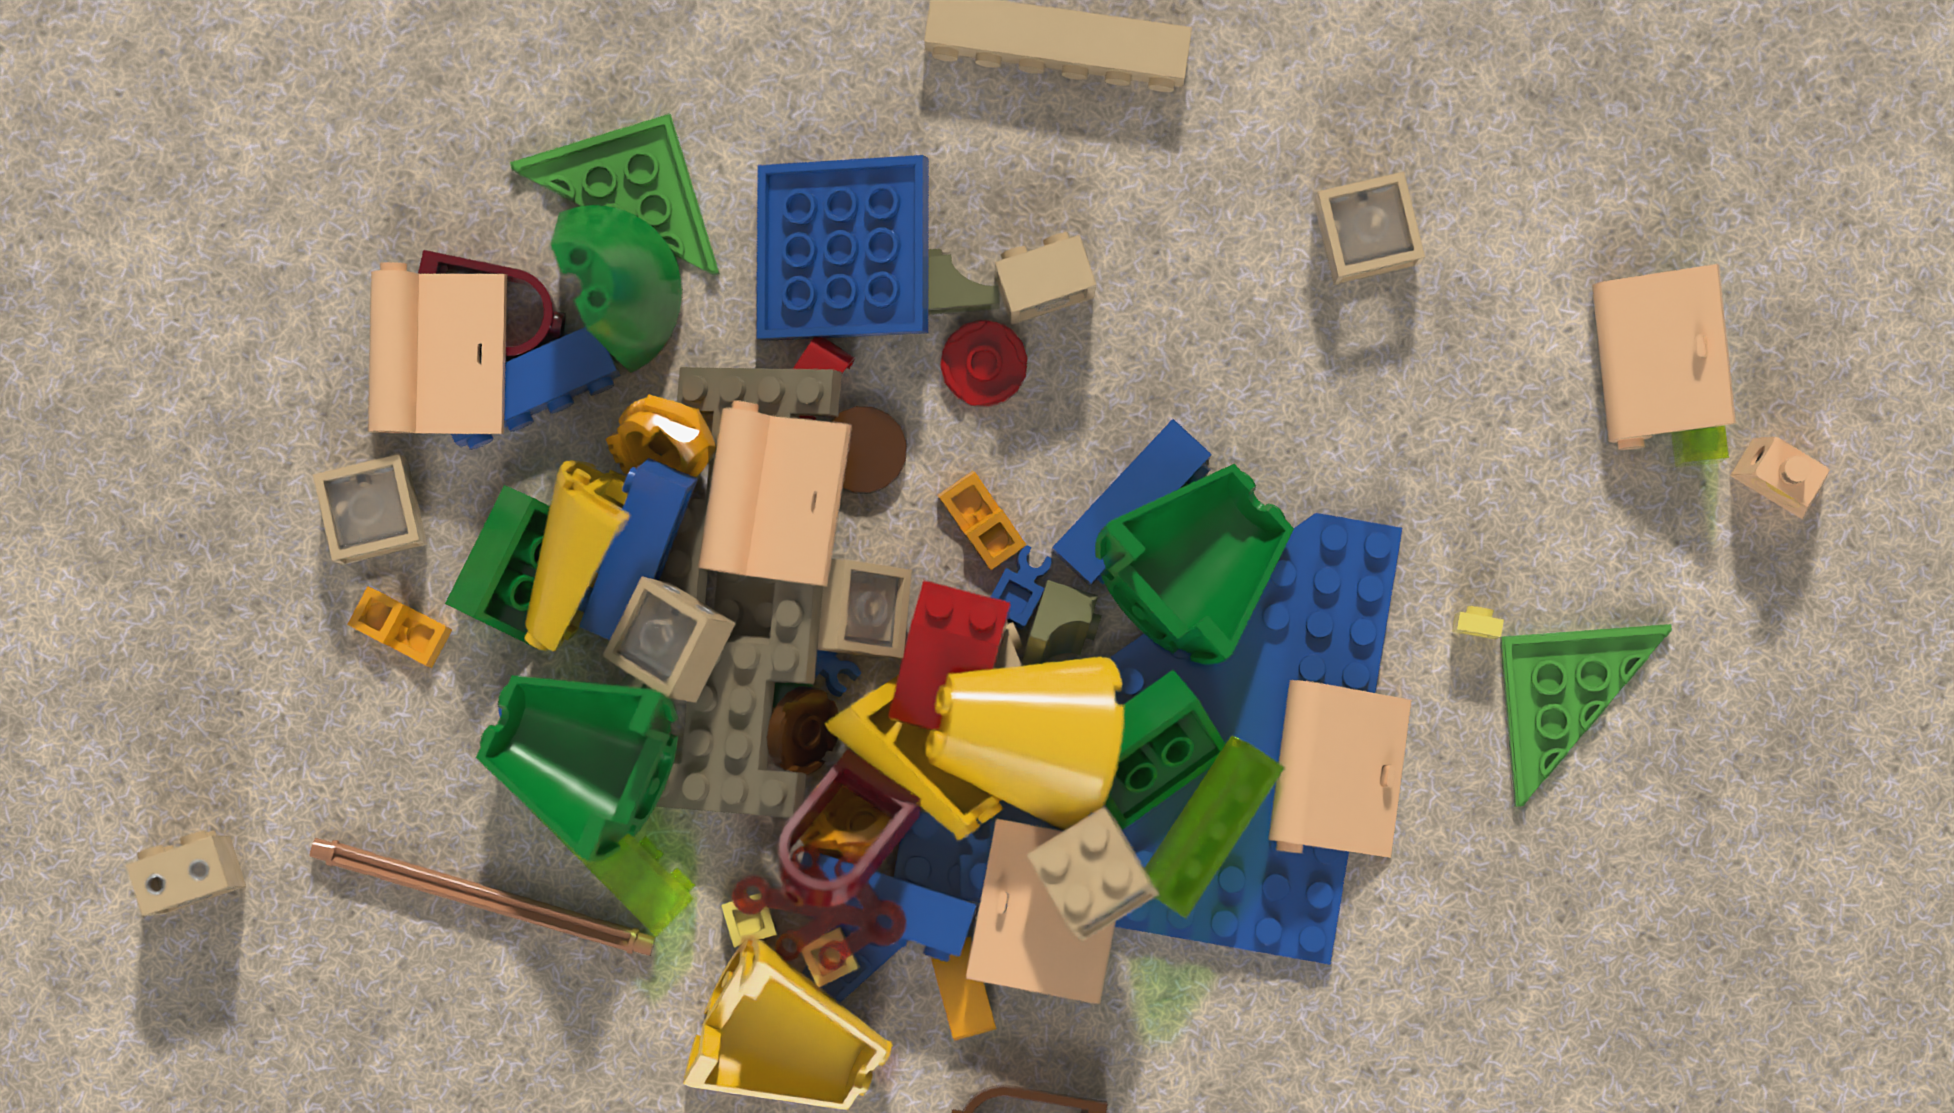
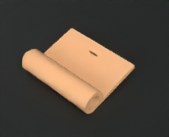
[368,262,507,434]
[1592,264,1736,450]
[698,401,852,586]
[1268,680,1412,858]
[966,819,1119,1004]

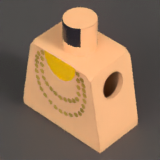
[1730,436,1830,519]

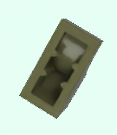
[928,249,1000,315]
[1021,580,1102,666]

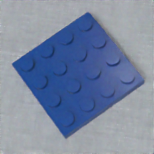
[757,155,929,341]

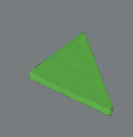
[510,114,720,276]
[1500,624,1672,807]

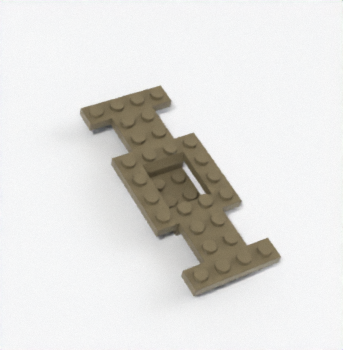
[656,367,842,818]

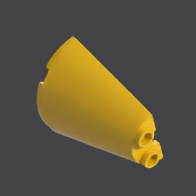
[524,460,631,652]
[926,657,1123,831]
[825,675,1003,841]
[683,939,892,1110]

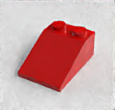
[888,580,1010,731]

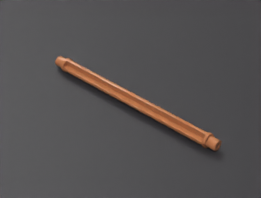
[310,838,656,956]

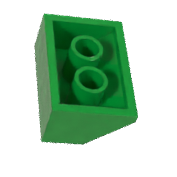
[445,485,550,649]
[1104,670,1231,830]

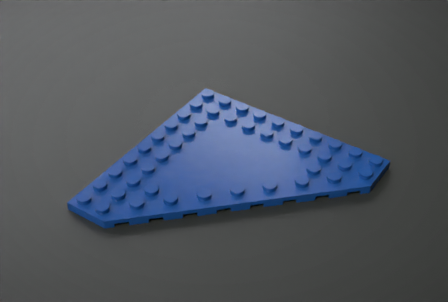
[894,513,1403,965]

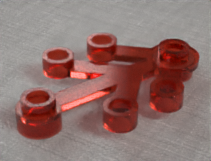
[732,844,907,970]

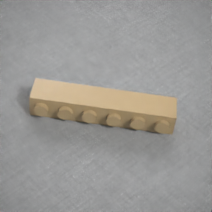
[924,0,1192,92]

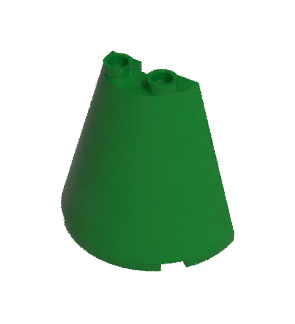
[550,205,683,373]
[1095,464,1294,664]
[476,675,678,862]

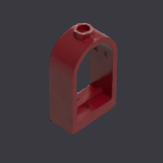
[418,250,566,361]
[778,749,921,907]

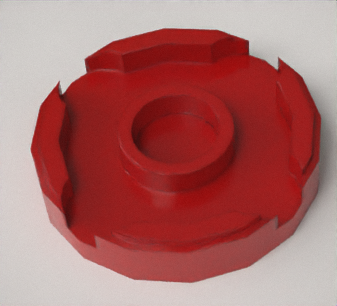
[940,320,1028,408]

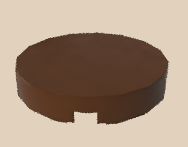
[830,406,907,494]
[767,686,839,775]

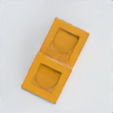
[937,470,1027,570]
[347,586,453,668]
[931,936,997,1041]

